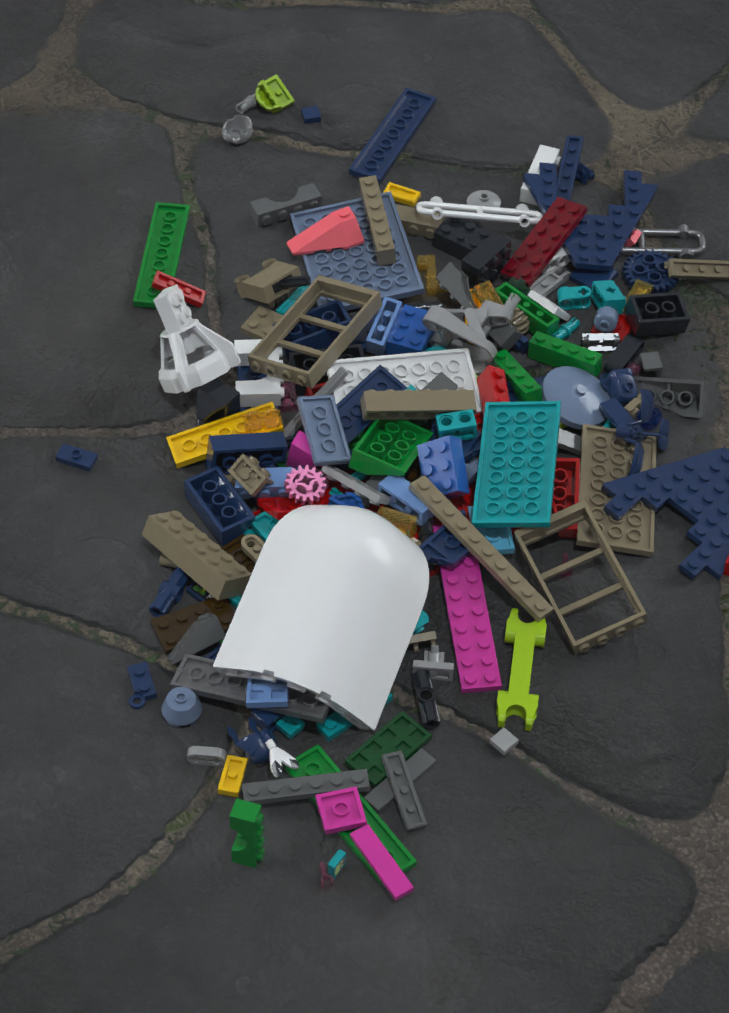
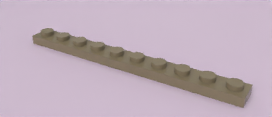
[409,475,554,622]

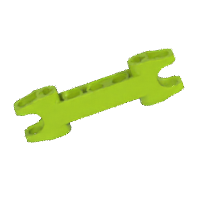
[496,608,547,731]

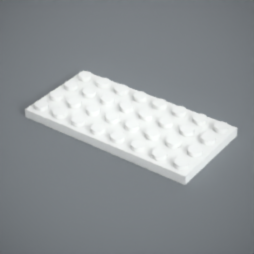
[327,348,483,426]

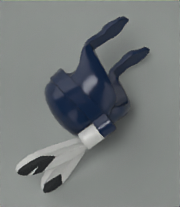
[227,717,299,777]

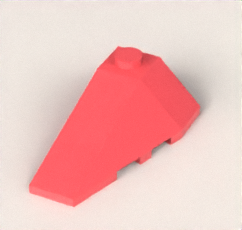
[286,206,365,256]

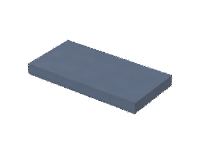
[296,395,351,466]

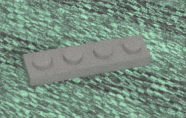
[321,465,391,506]

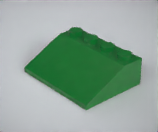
[348,420,433,476]

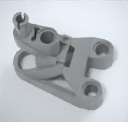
[422,293,521,362]

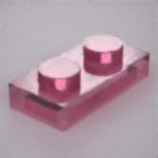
[279,380,298,412]

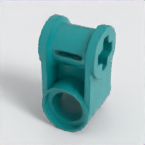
[557,286,592,310]

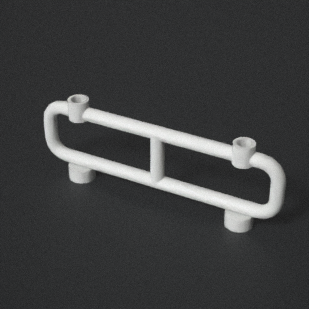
[416,196,543,227]

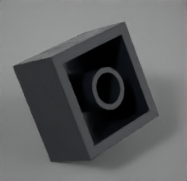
[196,378,240,427]

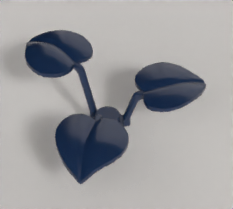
[616,389,670,476]

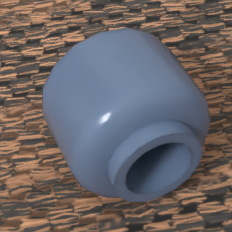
[594,306,619,333]

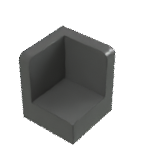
[638,351,663,378]

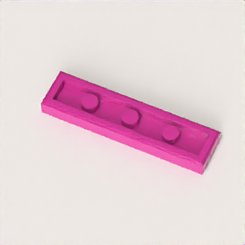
[350,824,414,901]

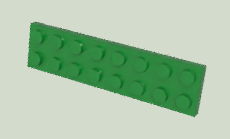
[133,202,190,308]
[284,744,417,887]

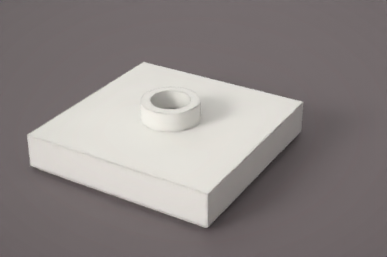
[528,290,571,321]

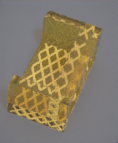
[471,280,504,305]
[377,506,417,541]

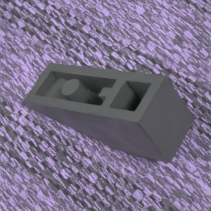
[167,613,226,664]

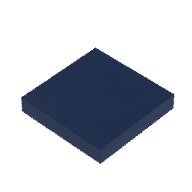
[569,268,619,289]

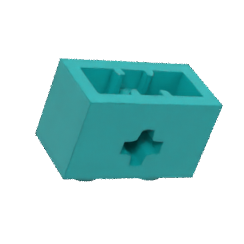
[590,280,626,315]

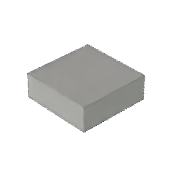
[489,728,519,755]

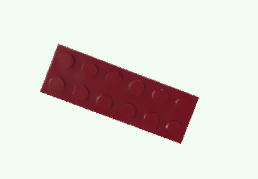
[500,197,588,287]

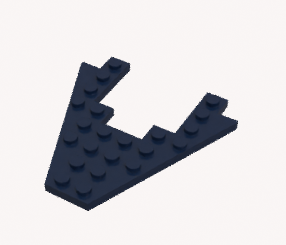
[523,162,658,271]

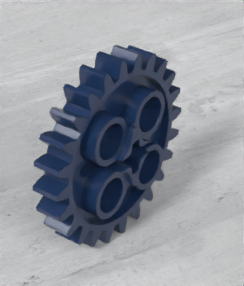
[622,249,679,294]

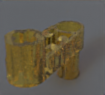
[417,255,450,295]

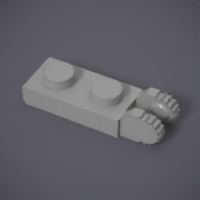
[526,265,571,297]

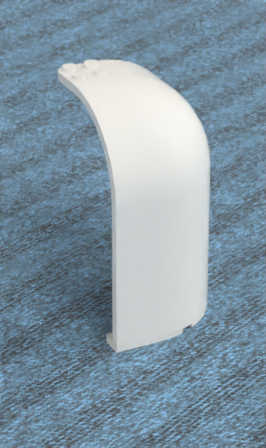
[213,505,429,730]

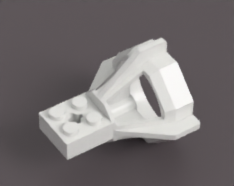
[153,285,241,393]

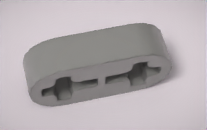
[187,746,227,767]

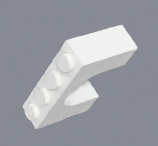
[234,339,284,407]

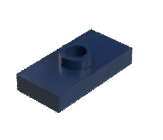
[55,443,98,471]

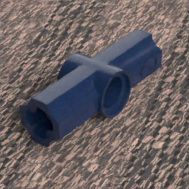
[149,566,191,618]

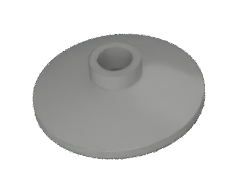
[467,190,501,214]

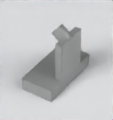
[412,645,454,681]

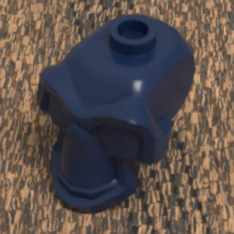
[598,368,638,406]

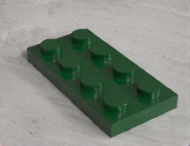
[345,711,432,788]

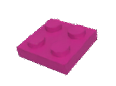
[315,786,367,835]

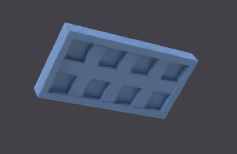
[246,678,289,708]

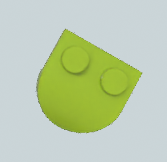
[255,74,295,113]

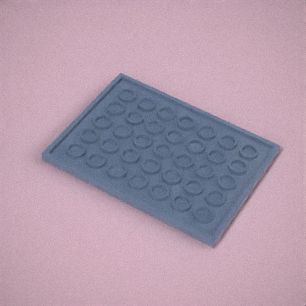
[290,191,425,311]

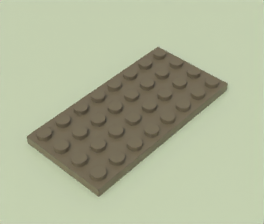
[576,424,657,557]

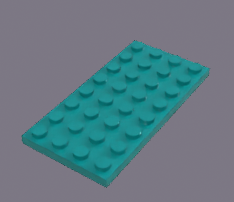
[472,401,561,528]

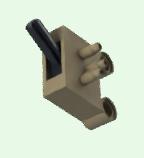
[234,258,311,308]

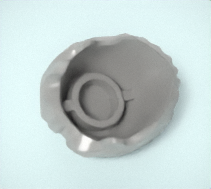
[222,115,253,144]

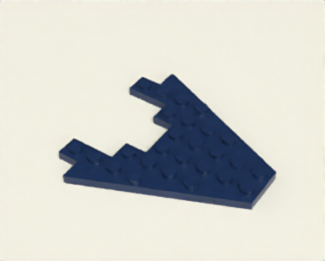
[601,447,729,580]

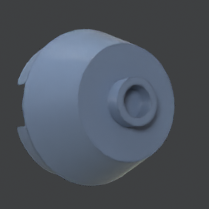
[161,687,202,728]

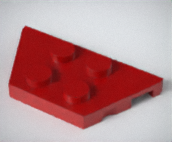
[257,494,331,520]

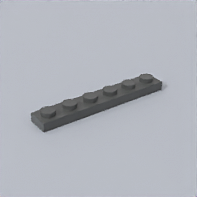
[242,769,370,804]

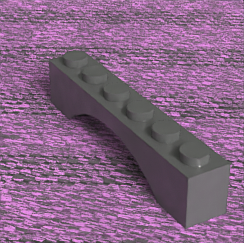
[436,262,523,351]

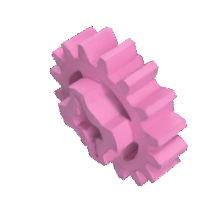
[284,465,327,505]

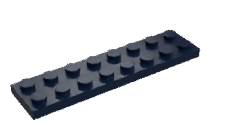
[349,88,436,184]

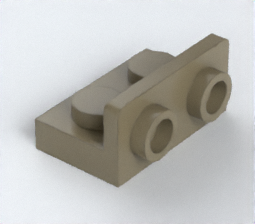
[228,454,274,497]

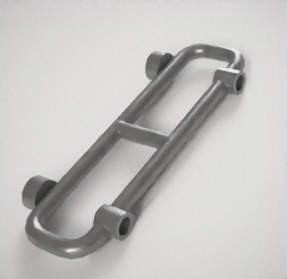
[620,224,706,259]

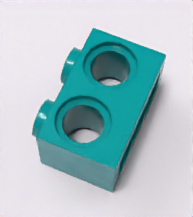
[435,409,477,440]

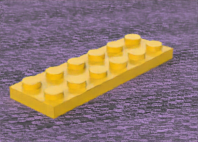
[166,401,284,469]

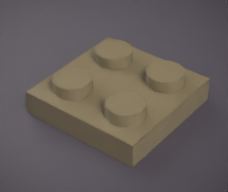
[240,305,283,340]

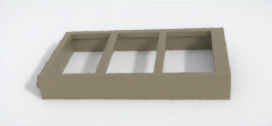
[247,275,382,388]
[514,500,647,655]

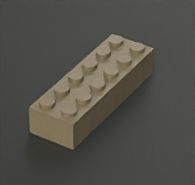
[142,511,251,600]

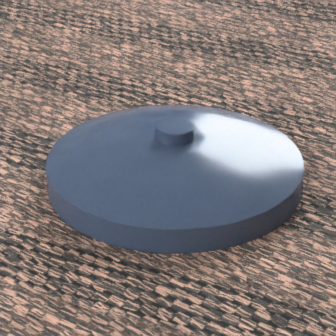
[541,366,611,430]

